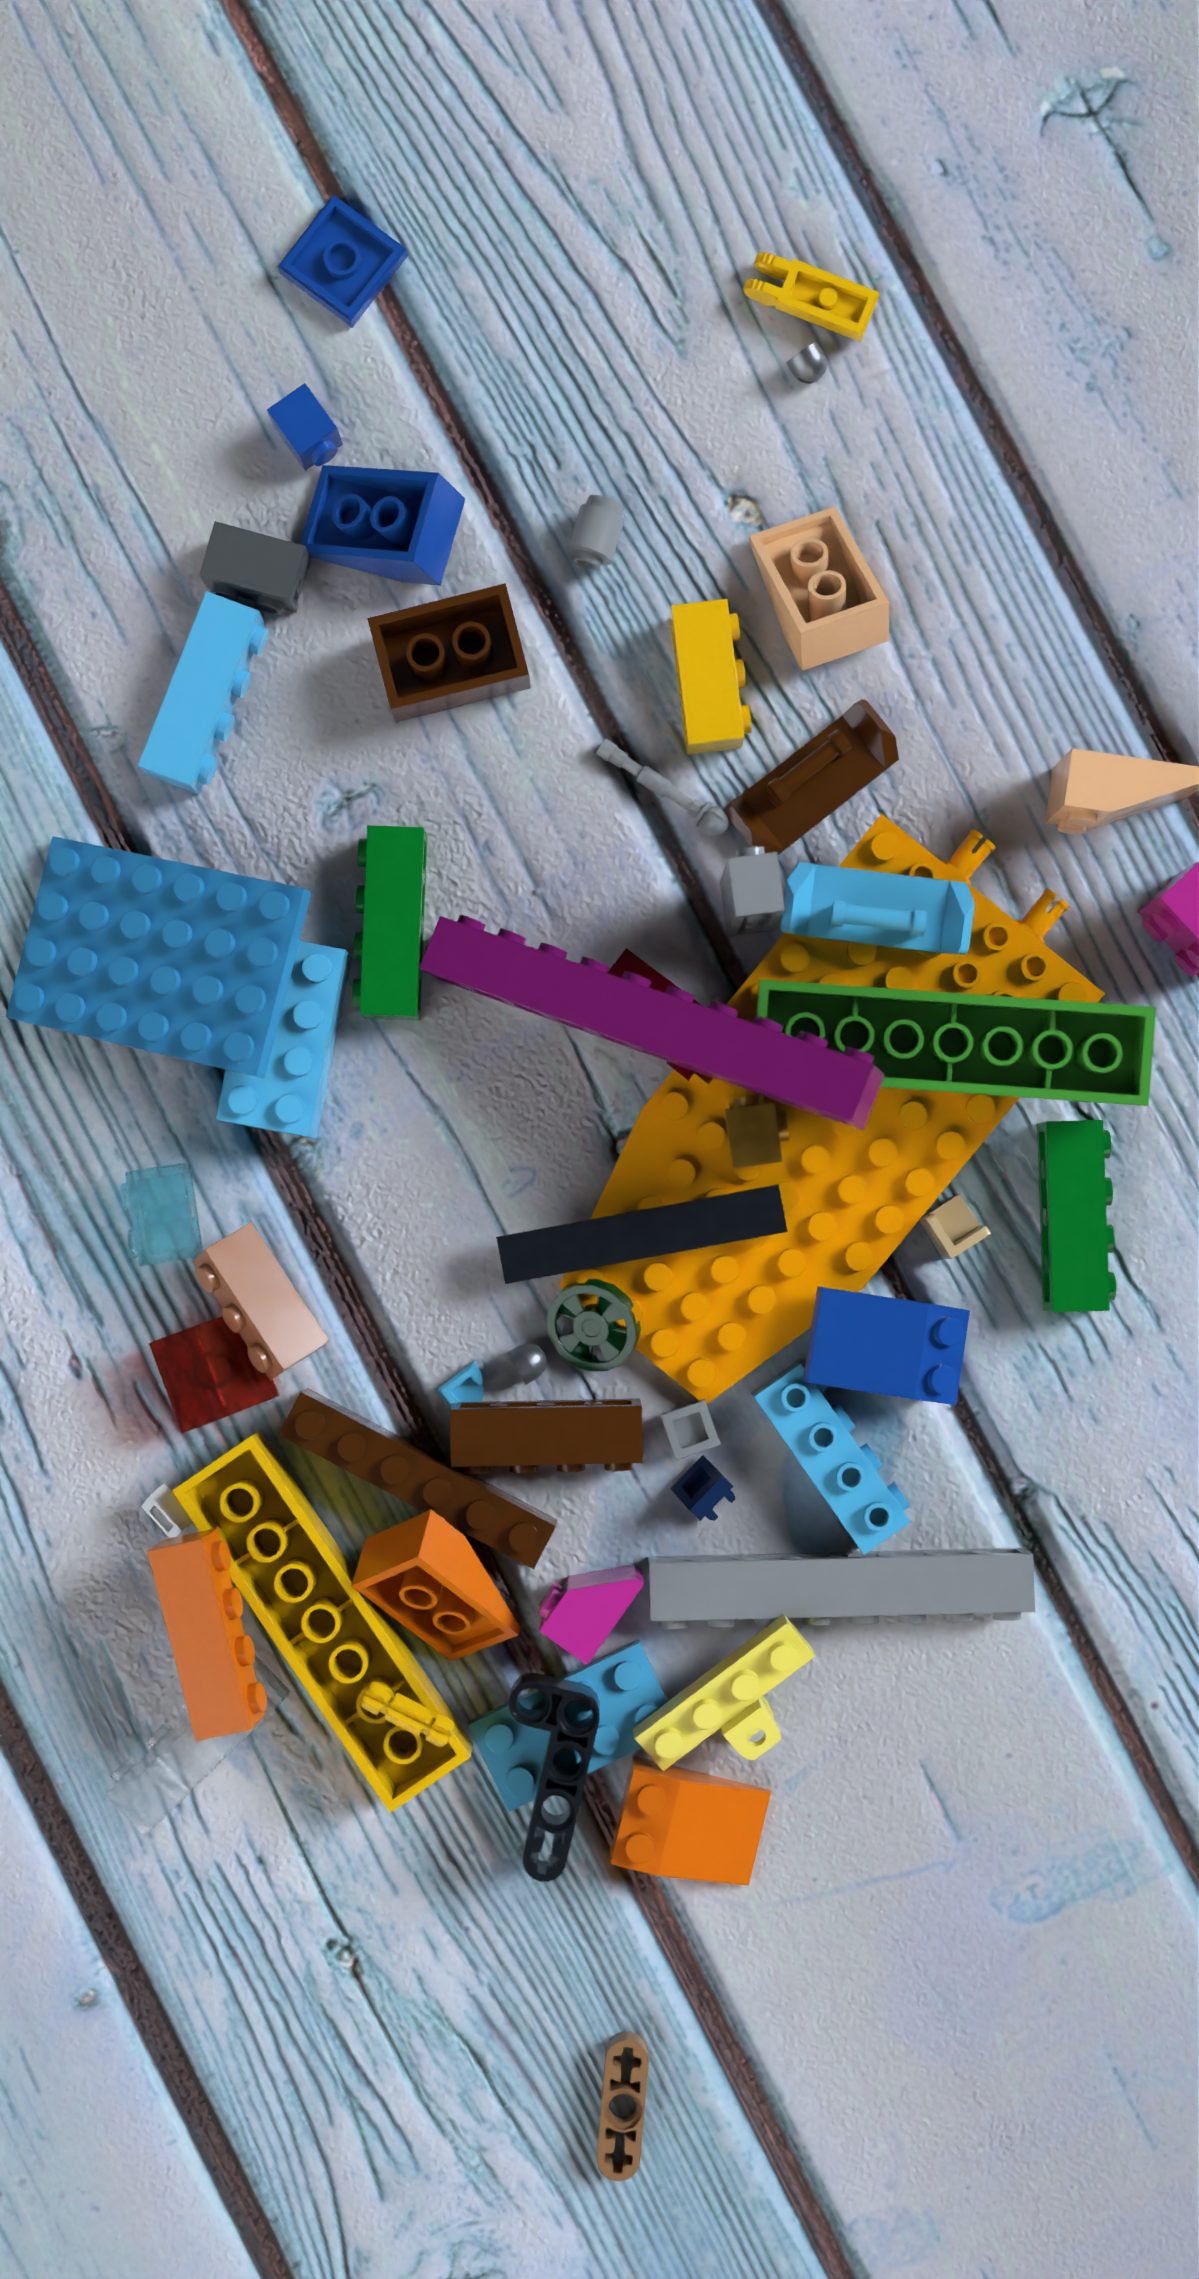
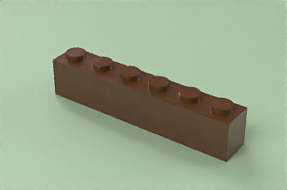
[278,1388,557,1569]

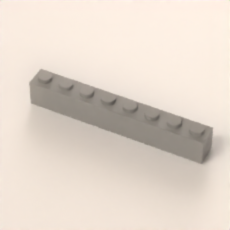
[648,1547,1035,1629]

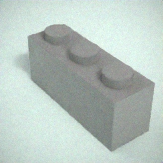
[720,846,785,937]

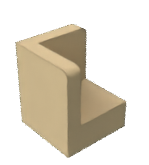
[919,1194,991,1259]

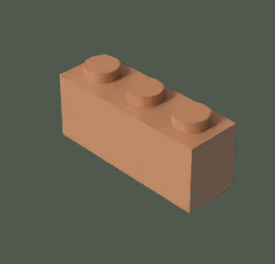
[193,1222,329,1381]

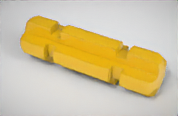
[361,1682,454,1747]

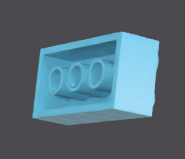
[216,941,352,1139]

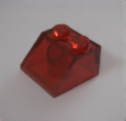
[149,1316,280,1433]

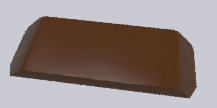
[723,699,899,856]

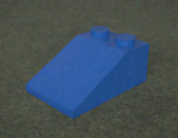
[300,465,465,586]
[803,1286,970,1405]

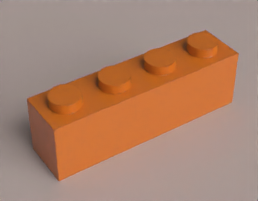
[147,1528,267,1741]

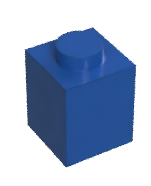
[267,383,343,471]

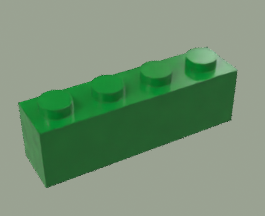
[352,825,428,1021]
[1037,1120,1116,1312]

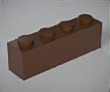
[450,1398,643,1474]

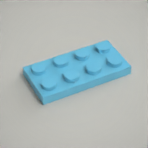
[468,1639,668,1812]

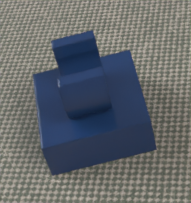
[670,1455,736,1521]

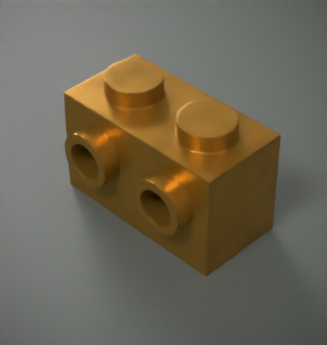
[725,1094,789,1168]

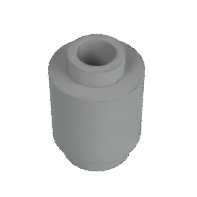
[567,495,625,570]

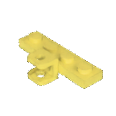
[632,1614,815,1771]

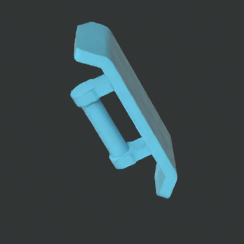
[781,862,975,955]

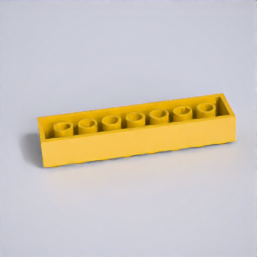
[172,1431,474,1813]

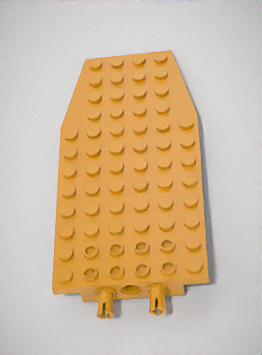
[559,814,1105,1404]

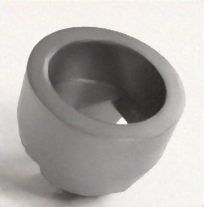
[786,342,827,384]
[507,1343,547,1385]

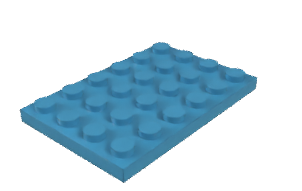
[6,836,311,1078]

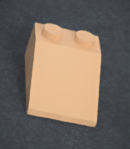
[749,506,889,671]
[1045,748,1199,834]

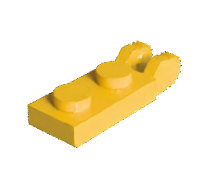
[743,252,880,342]

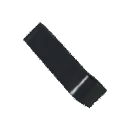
[509,1673,600,1882]

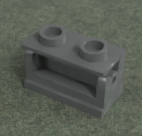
[199,521,311,614]

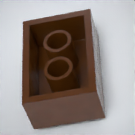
[367,583,531,723]

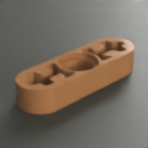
[597,2031,649,2181]

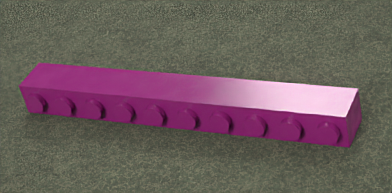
[419,915,884,1131]

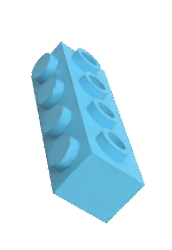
[751,1361,911,1555]

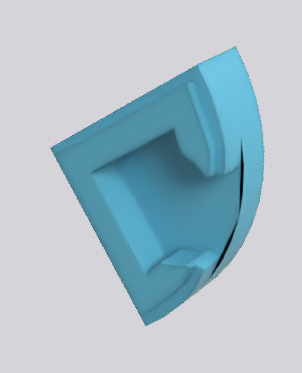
[437,1360,484,1407]

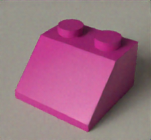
[537,1564,644,1665]

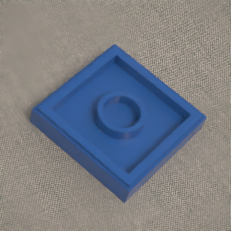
[277,194,408,328]

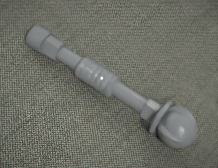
[596,738,729,836]

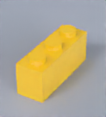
[670,599,751,755]

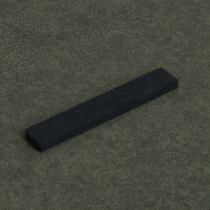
[496,1184,788,1284]

